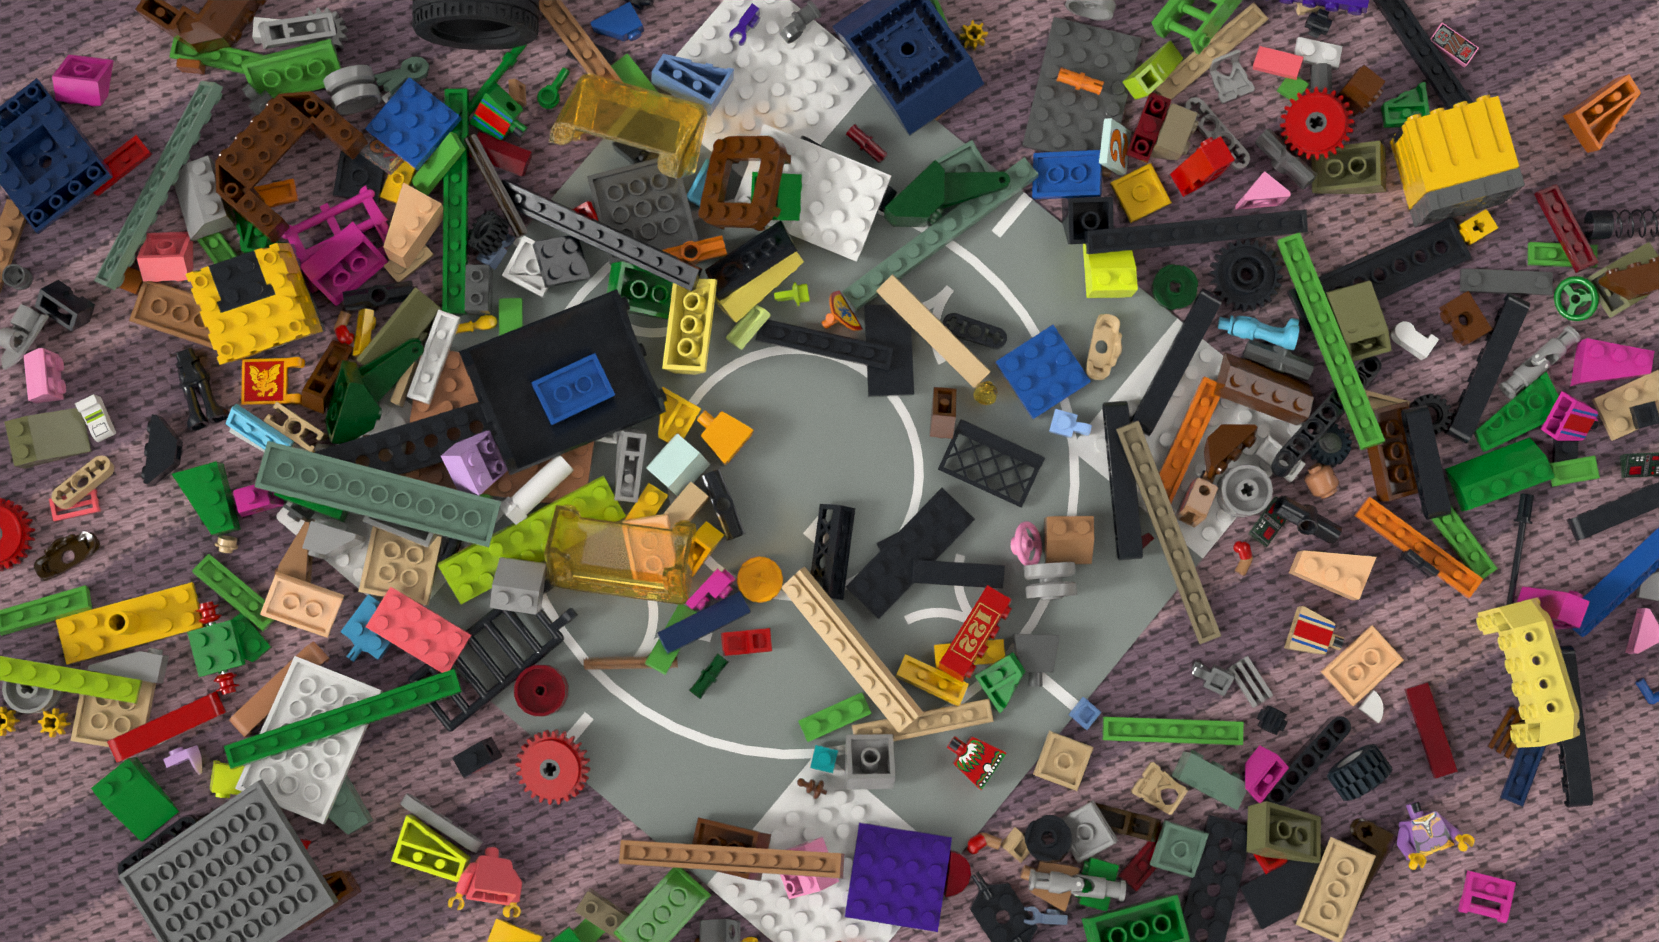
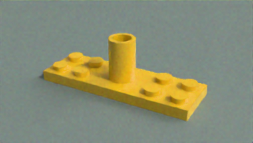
[56,582,205,665]

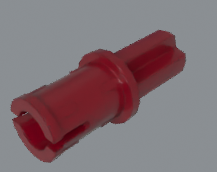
[846,124,887,163]

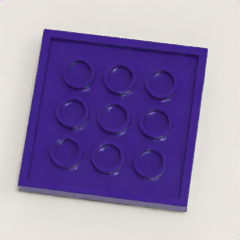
[845,822,952,932]

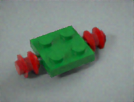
[187,601,246,695]

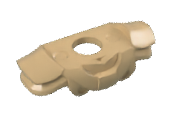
[1086,314,1122,380]

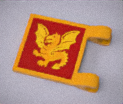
[241,357,305,405]

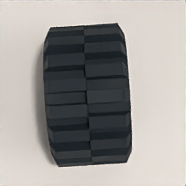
[1326,744,1393,801]

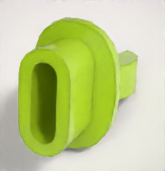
[774,282,810,306]

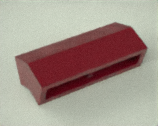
[469,132,532,176]

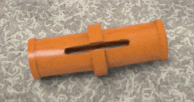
[1056,67,1104,95]

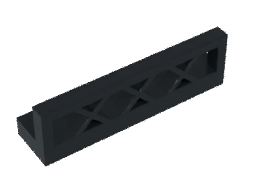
[810,504,856,600]

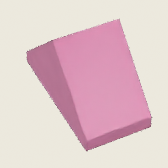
[1625,608,1659,654]

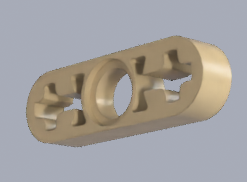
[52,456,114,509]

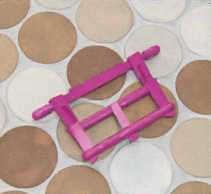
[282,185,389,293]

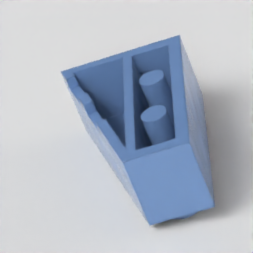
[651,54,734,116]

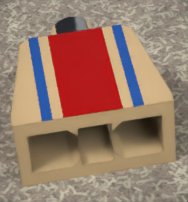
[1284,606,1344,655]

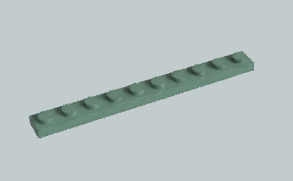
[842,157,1038,311]

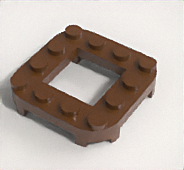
[698,136,791,231]

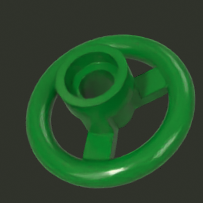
[1554,276,1599,321]

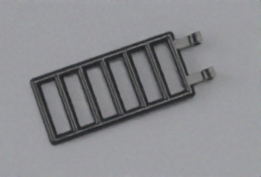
[408,579,578,732]

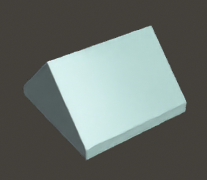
[646,434,710,497]

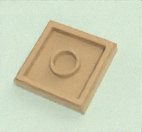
[1033,731,1094,791]

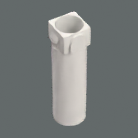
[500,455,574,525]

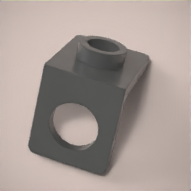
[283,504,316,523]
[699,918,740,942]

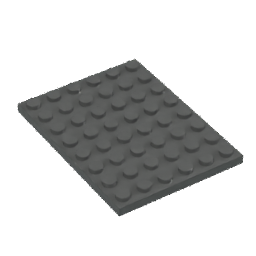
[118,779,338,942]

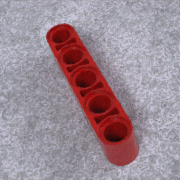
[107,691,226,763]

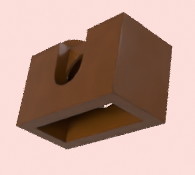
[1439,291,1493,346]

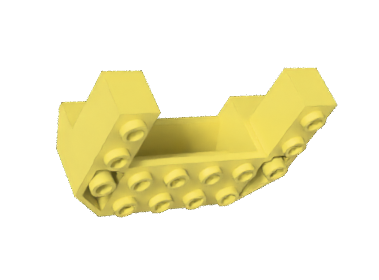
[1476,597,1580,748]

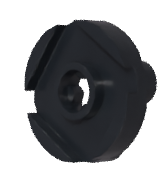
[1025,815,1073,863]

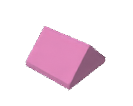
[1235,171,1290,210]

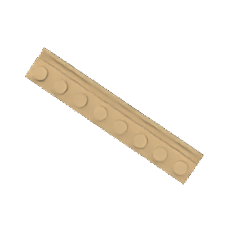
[781,567,924,733]

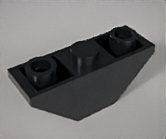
[141,414,183,486]

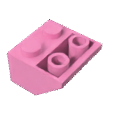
[24,348,66,403]
[780,837,839,899]

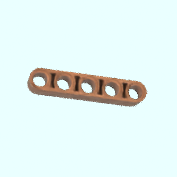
[229,641,330,738]

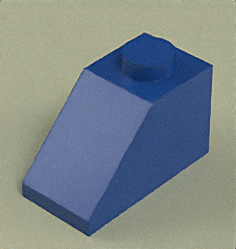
[590,2,644,42]

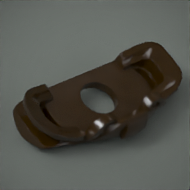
[34,532,100,581]

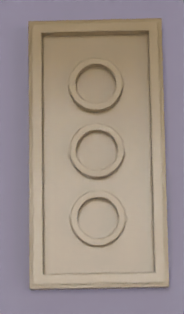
[1296,837,1376,942]

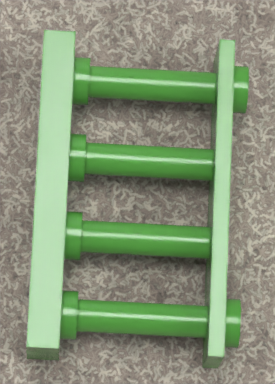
[1151,0,1242,55]

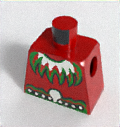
[947,736,1007,790]

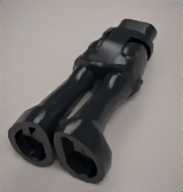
[175,348,230,431]

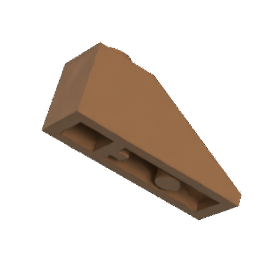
[274,518,315,583]

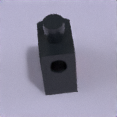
[452,737,503,779]

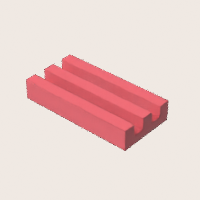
[49,489,101,522]

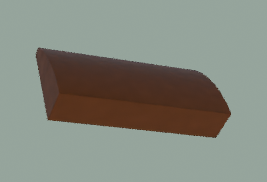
[1367,401,1418,502]

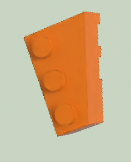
[1563,74,1641,153]

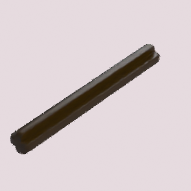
[464,134,528,238]

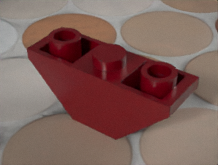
[1126,92,1172,163]

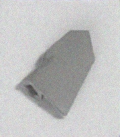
[0,304,49,370]

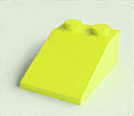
[1083,244,1138,298]

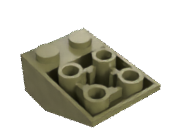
[1586,242,1659,318]
[1326,280,1392,362]

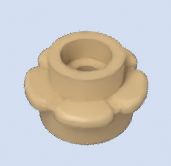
[215,535,238,553]

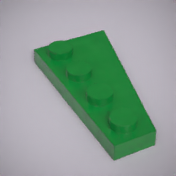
[1474,372,1559,452]

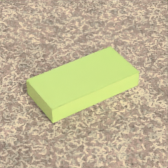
[726,304,771,350]

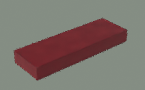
[1118,823,1163,892]

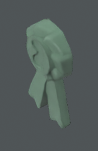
[374,57,429,95]

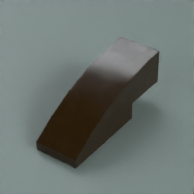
[1087,801,1162,842]

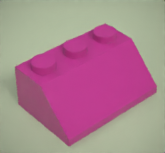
[300,222,388,306]

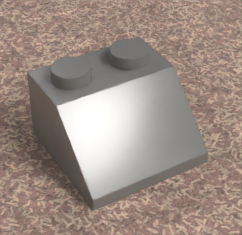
[302,521,366,560]
[490,557,547,614]
[845,734,896,790]

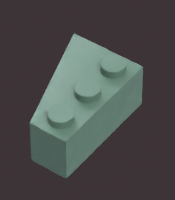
[1171,750,1247,810]
[328,775,374,835]

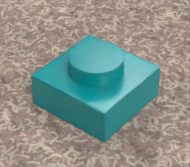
[810,745,838,773]

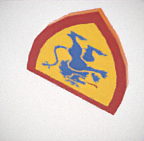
[822,290,863,331]

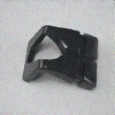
[1400,549,1440,577]

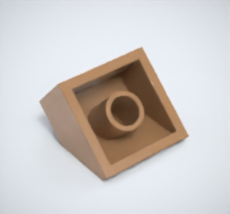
[1044,516,1094,564]

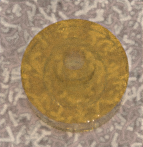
[973,381,998,405]

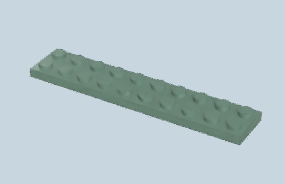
[94,81,223,290]
[254,441,501,548]

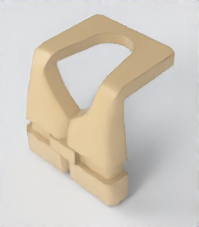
[1131,762,1188,815]

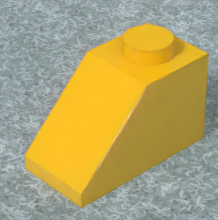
[678,521,724,577]

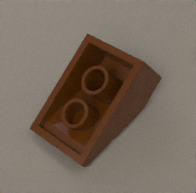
[692,817,772,881]

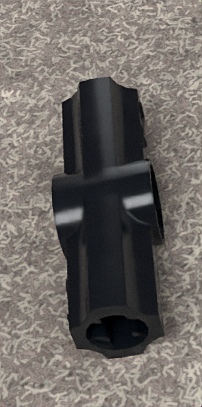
[343,280,414,312]
[701,469,746,541]
[1273,495,1342,544]

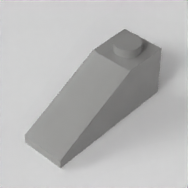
[258,12,336,49]
[614,428,647,502]
[88,648,169,683]

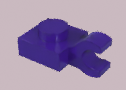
[729,3,761,46]

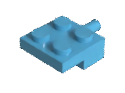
[341,594,393,662]

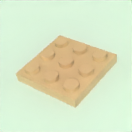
[358,526,443,606]
[71,676,156,752]

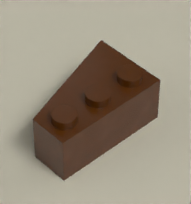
[1336,65,1386,117]
[295,870,362,930]

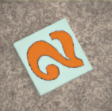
[1099,118,1131,176]

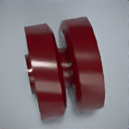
[514,665,569,716]

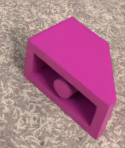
[1245,745,1289,804]

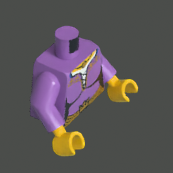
[1397,801,1475,870]

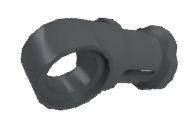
[780,0,822,44]

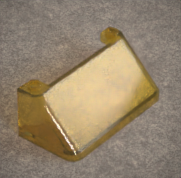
[548,74,707,179]
[544,505,696,605]

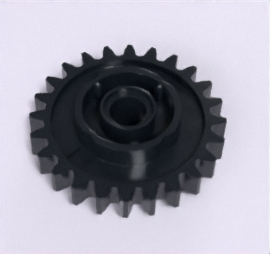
[1208,238,1283,312]

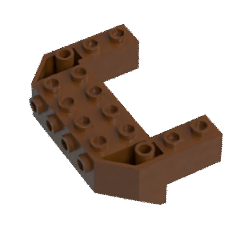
[135,0,267,54]
[215,91,368,244]

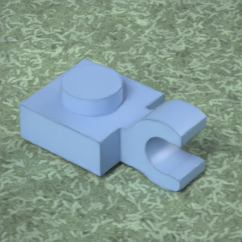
[1049,409,1092,438]

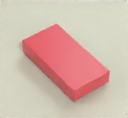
[1253,46,1304,80]

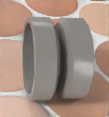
[1065,0,1116,21]
[323,65,382,115]
[1216,464,1273,518]
[1024,562,1077,600]
[2,662,64,714]

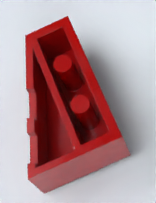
[1170,136,1235,197]

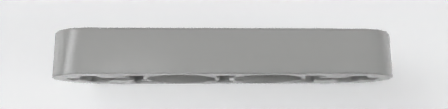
[1184,97,1250,170]
[400,793,483,853]

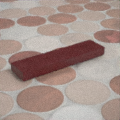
[1534,184,1599,273]
[1404,682,1458,778]

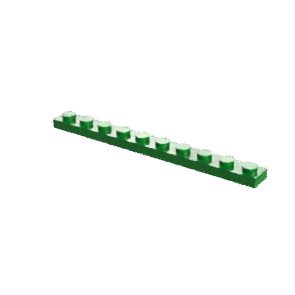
[442,88,469,315]
[224,669,462,770]

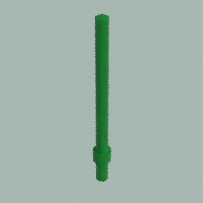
[469,45,527,116]

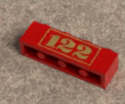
[939,585,1012,683]

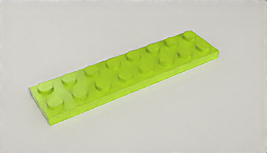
[438,475,626,604]

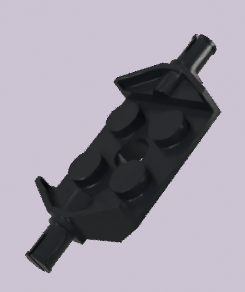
[969,871,1038,942]

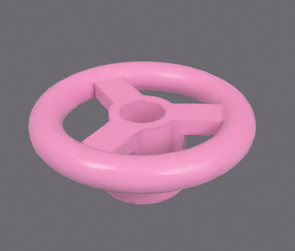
[1011,521,1042,566]

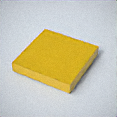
[1110,163,1172,224]

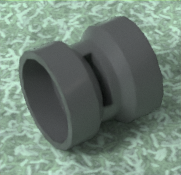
[2,264,33,290]

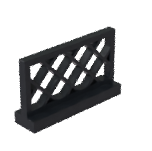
[938,419,1045,508]

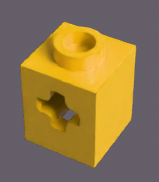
[1457,209,1498,246]

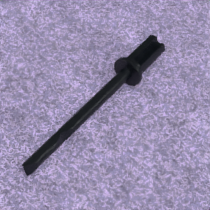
[1506,493,1534,605]

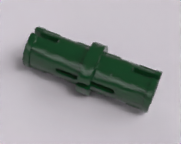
[689,653,729,699]

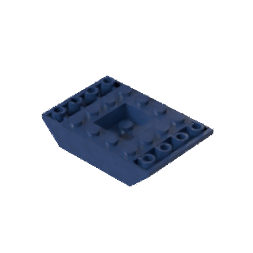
[832,0,984,136]
[0,78,113,234]

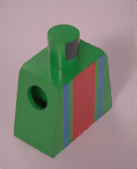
[470,83,528,140]

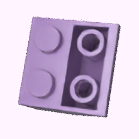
[441,431,508,496]

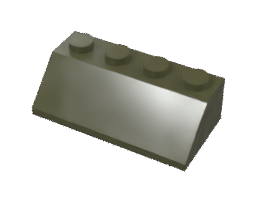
[356,287,442,365]

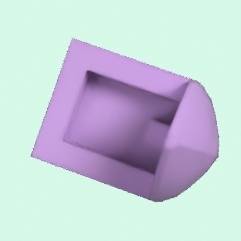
[163,745,202,775]

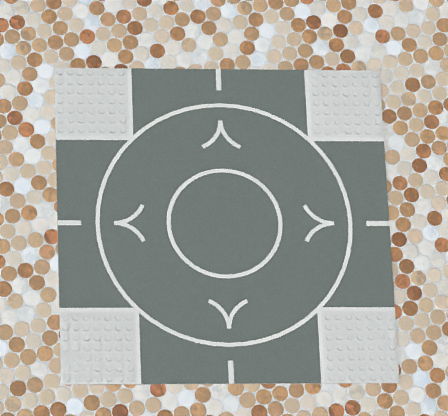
[277,0,1305,942]

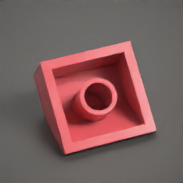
[137,232,193,282]

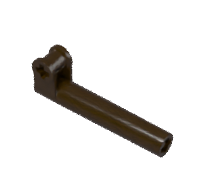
[1350,818,1397,909]

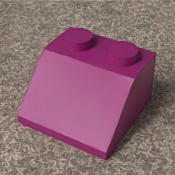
[52,55,113,107]

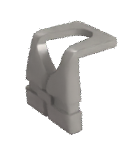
[1209,49,1255,104]

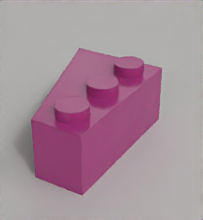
[1570,338,1654,386]
[1516,586,1589,629]

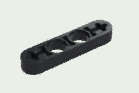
[117,815,198,875]

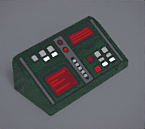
[1620,452,1659,478]
[1248,495,1286,548]

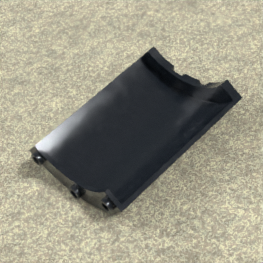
[459,289,667,475]

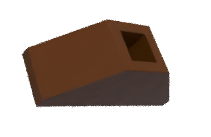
[1598,256,1659,300]
[1204,424,1258,480]

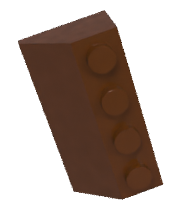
[1214,352,1314,426]

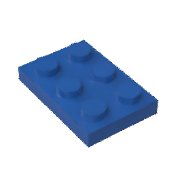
[1032,150,1102,200]
[531,353,615,425]

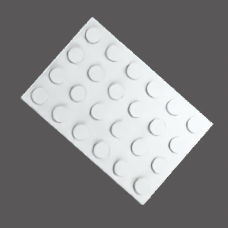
[733,124,892,262]
[235,656,383,824]

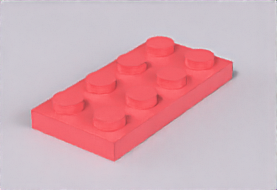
[366,587,472,673]

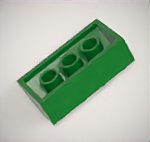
[1445,437,1555,512]
[1081,894,1190,942]

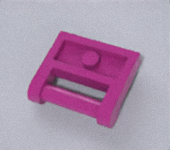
[1458,870,1516,923]

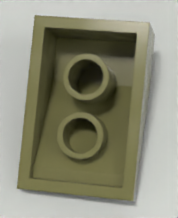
[1312,141,1387,194]
[4,408,92,469]
[1247,801,1321,863]

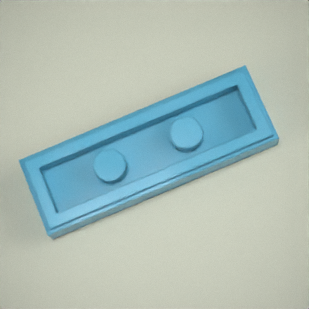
[225,404,294,450]

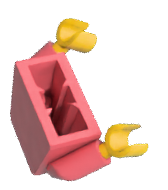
[448,847,522,918]

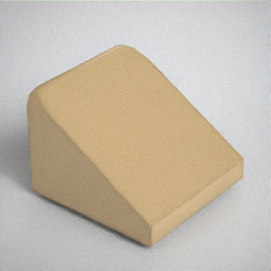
[1001,827,1029,863]

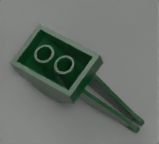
[884,160,1010,227]
[324,338,424,444]

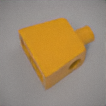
[697,410,754,466]

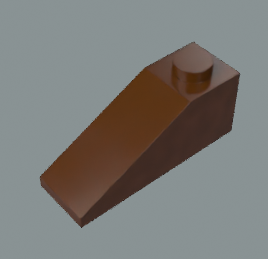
[302,339,354,414]

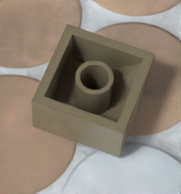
[1150,103,1199,161]

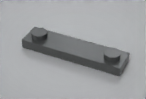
[1460,269,1553,296]

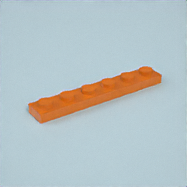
[1159,376,1220,503]
[1354,497,1483,598]

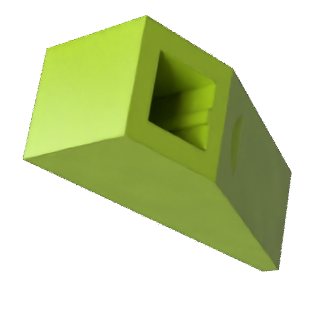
[1122,40,1184,100]

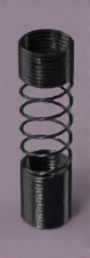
[1584,208,1659,240]

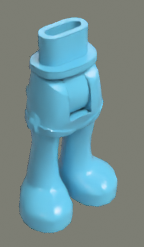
[1218,315,1299,350]

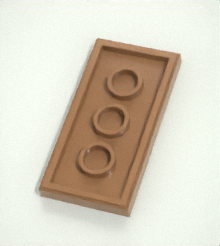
[129,281,213,348]

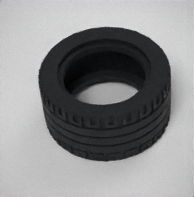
[412,0,539,50]

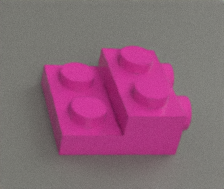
[686,568,736,611]

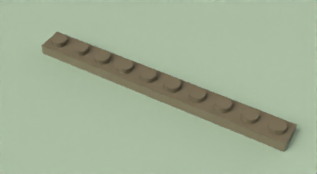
[1116,420,1221,644]

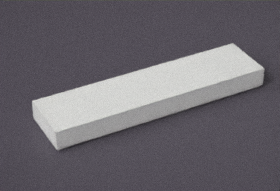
[407,310,461,405]

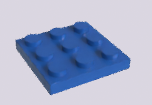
[365,77,462,171]
[995,325,1091,419]

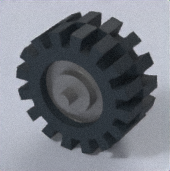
[1308,424,1352,467]

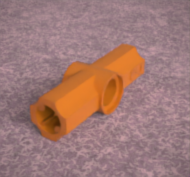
[663,235,727,265]

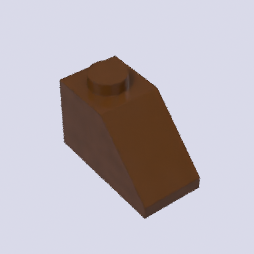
[930,387,957,439]

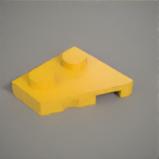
[658,387,702,443]

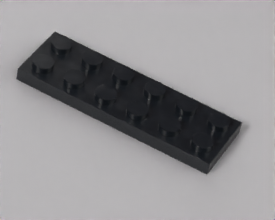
[846,488,975,619]

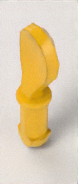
[456,315,497,335]

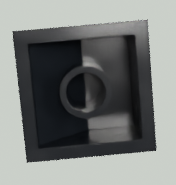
[1062,197,1114,245]

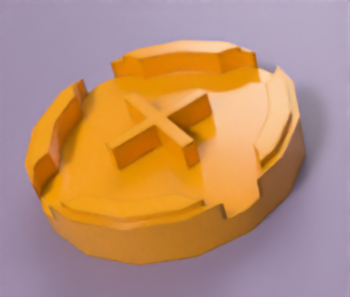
[737,556,783,603]

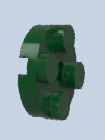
[1152,264,1198,311]

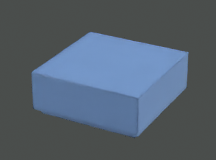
[1068,697,1101,730]

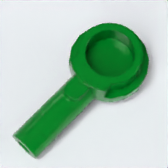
[537,67,570,109]

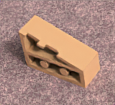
[383,183,443,269]
[1289,550,1376,601]

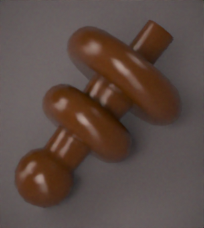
[797,778,827,799]

